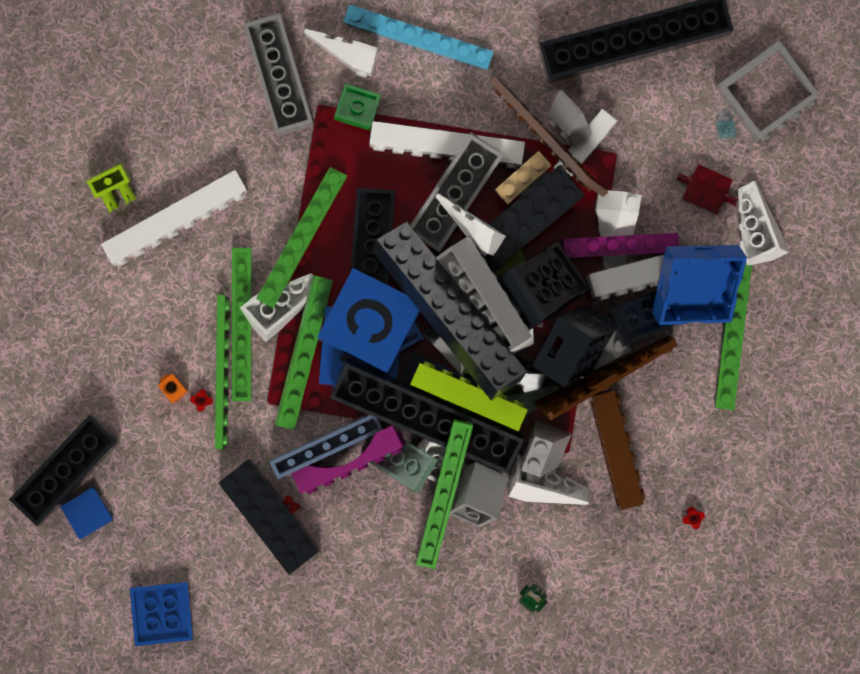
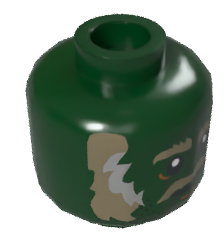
[519,584,548,613]

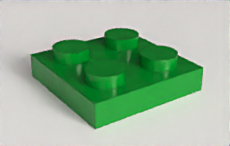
[334,83,381,131]

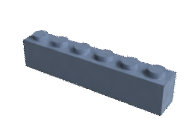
[270,414,384,479]

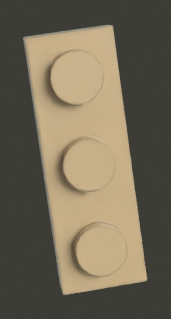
[495,151,552,205]

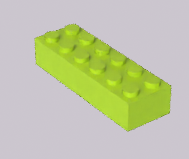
[410,361,528,431]

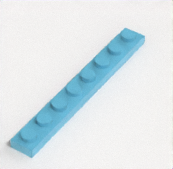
[344,4,494,70]

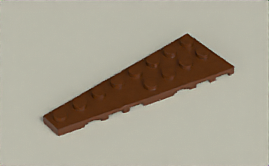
[490,76,608,197]
[533,336,678,420]

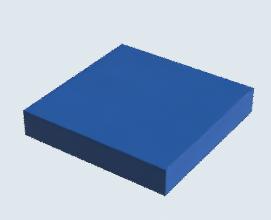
[60,487,114,540]

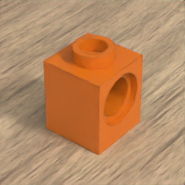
[157,373,189,404]

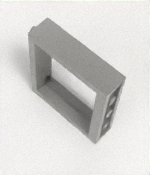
[716,41,820,142]

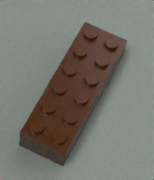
[589,391,646,510]

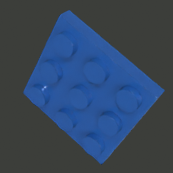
[129,582,194,646]

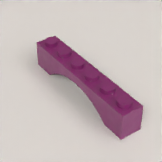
[561,233,679,259]
[291,425,407,495]

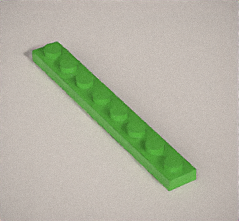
[256,167,347,309]
[232,248,252,401]
[714,264,752,410]
[274,275,333,430]
[215,295,230,449]
[416,419,473,569]

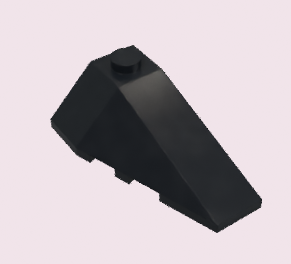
[503,356,559,395]

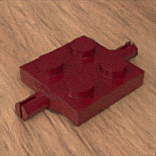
[676,164,739,215]

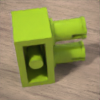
[86,162,136,212]

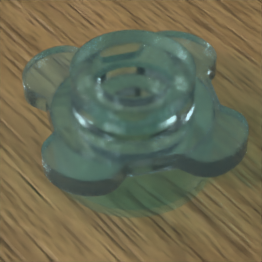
[716,120,736,140]

